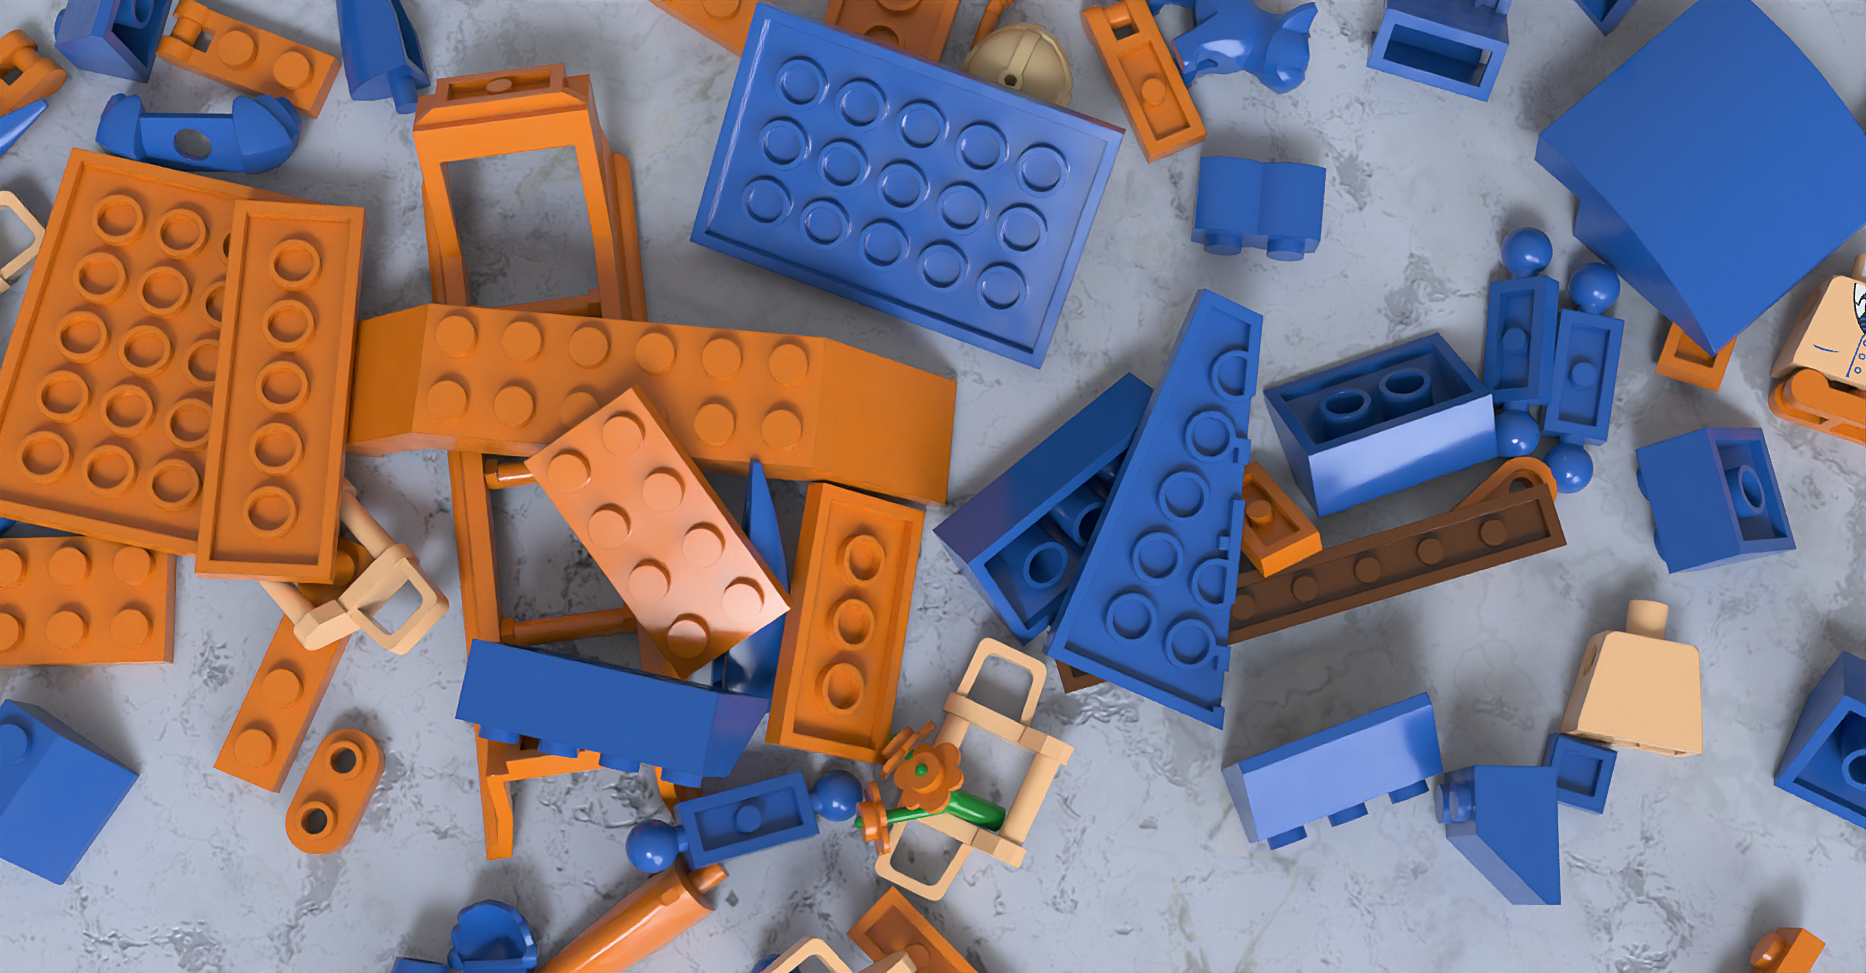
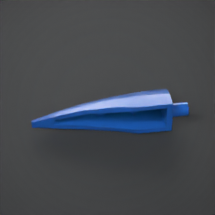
[336,0,431,114]
[710,458,790,713]

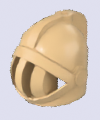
[961,22,1074,108]

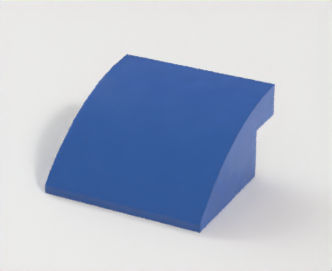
[1534,0,1866,358]

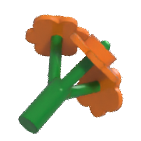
[854,721,1006,856]

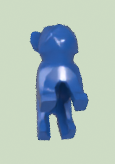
[1145,0,1318,94]

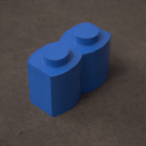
[1191,156,1326,261]

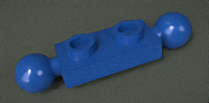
[1483,227,1559,460]
[1538,262,1625,494]
[625,770,864,873]

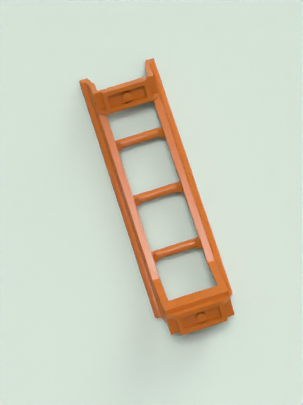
[412,62,703,860]

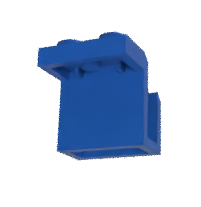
[1366,0,1513,102]

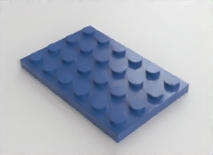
[689,0,1126,370]

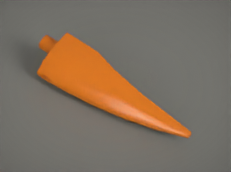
[536,857,729,973]

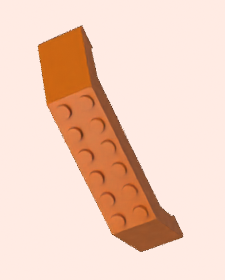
[346,303,957,507]

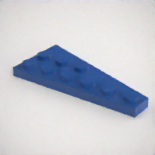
[1041,288,1263,731]

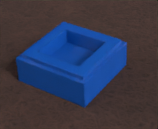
[1541,733,1618,815]

